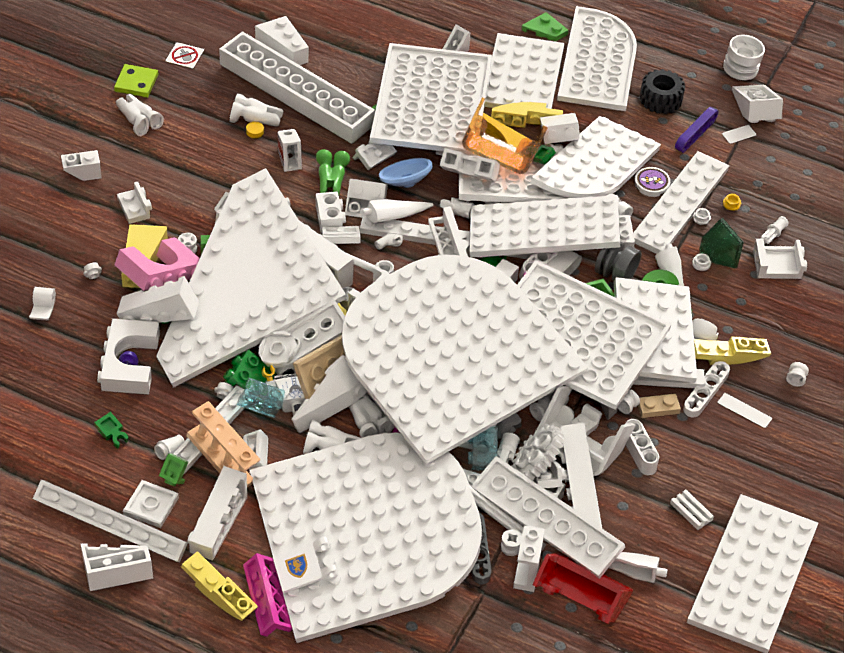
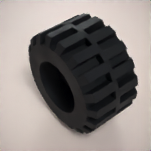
[640,69,685,114]

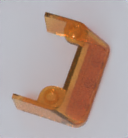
[462,96,548,174]

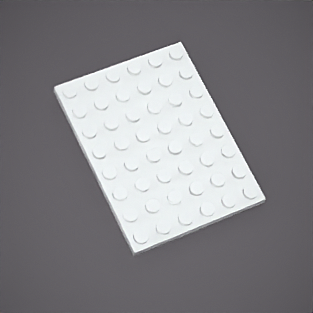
[370,43,492,155]
[517,260,671,410]

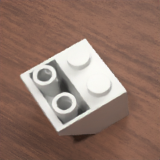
[345,179,388,218]

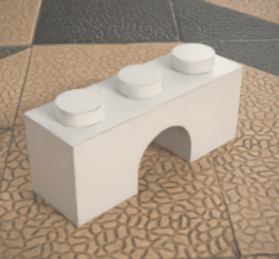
[440,148,500,182]

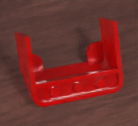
[532,553,633,624]

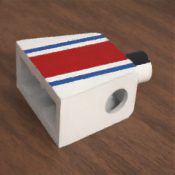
[277,129,302,172]

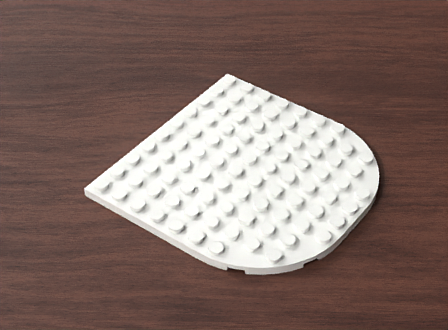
[342,255,588,464]
[250,433,482,643]

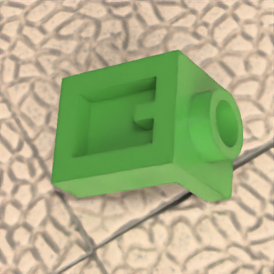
[159,453,188,486]

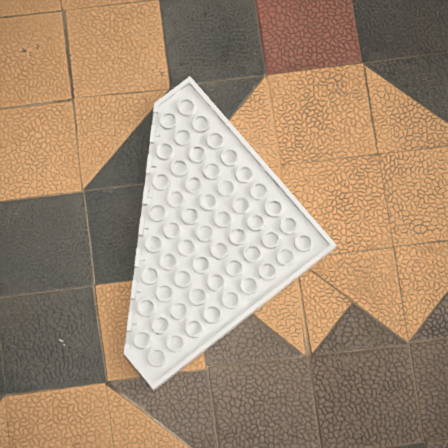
[157,168,347,388]

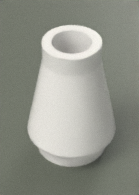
[154,435,185,460]

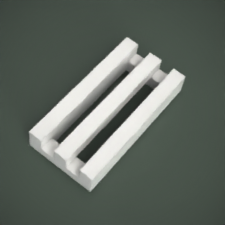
[670,490,714,530]

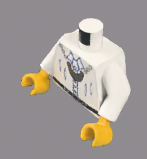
[262,365,306,416]

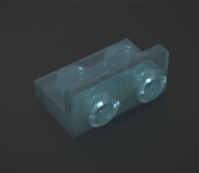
[237,378,285,418]

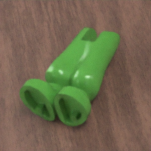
[316,149,350,196]

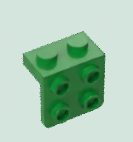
[223,350,277,401]

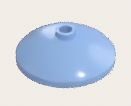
[379,158,432,188]

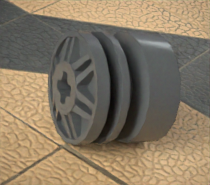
[595,242,642,281]

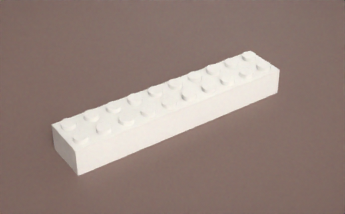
[219,31,375,144]

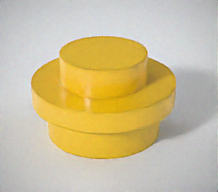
[723,194,741,211]

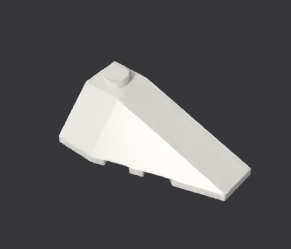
[292,355,368,433]

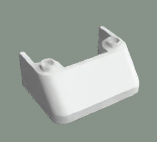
[537,386,635,476]

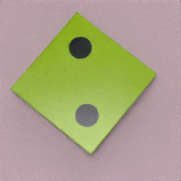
[114,64,158,97]

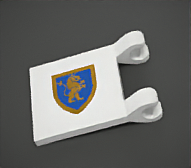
[273,537,338,593]

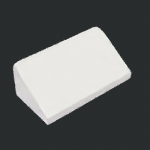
[243,429,268,469]

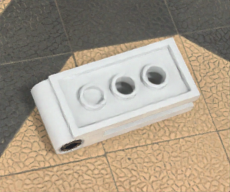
[275,300,345,376]

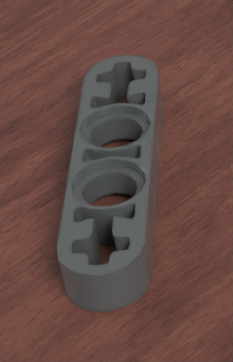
[471,513,491,584]

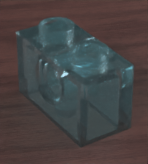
[468,427,498,470]

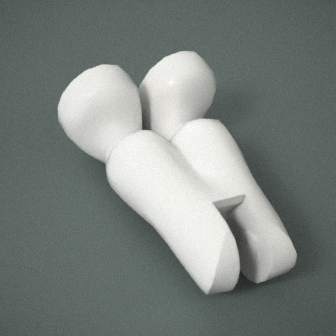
[116,94,164,136]
[230,94,283,126]
[349,393,395,438]
[303,420,360,454]

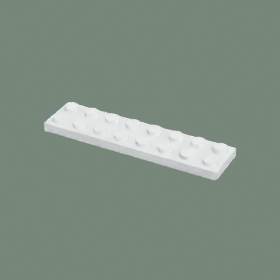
[633,151,729,254]
[471,456,625,579]

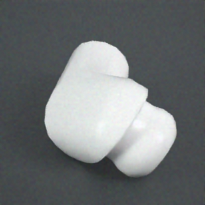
[375,233,403,250]

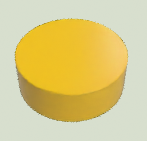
[246,121,264,138]

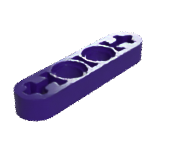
[675,107,719,153]

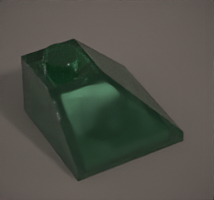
[699,218,744,268]

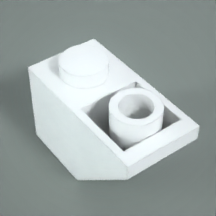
[61,150,101,181]

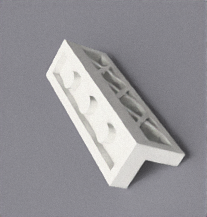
[428,206,468,257]

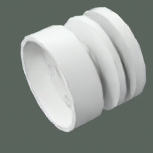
[723,35,765,80]

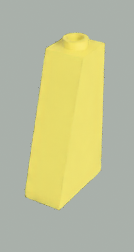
[121,225,168,288]

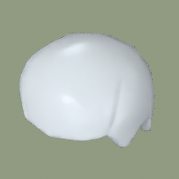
[692,318,718,341]

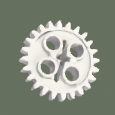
[512,424,565,481]

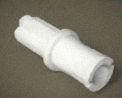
[761,216,789,244]

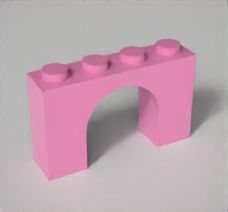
[115,237,200,291]

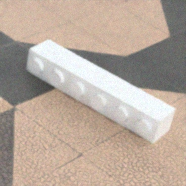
[560,422,602,528]

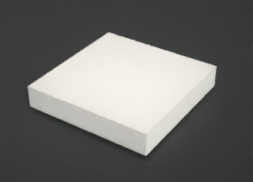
[123,480,179,528]

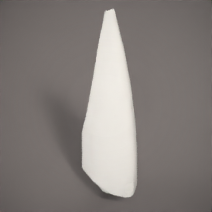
[360,199,433,223]
[655,244,684,286]
[609,552,668,583]

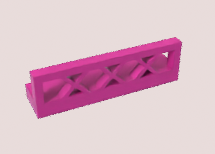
[243,553,293,636]

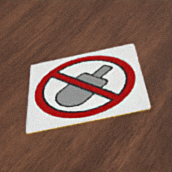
[166,42,204,68]

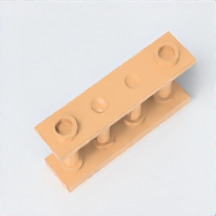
[187,401,260,487]

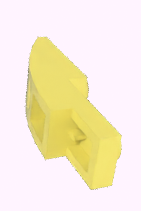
[491,102,563,128]
[694,337,771,365]
[181,551,258,621]

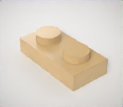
[638,394,681,418]

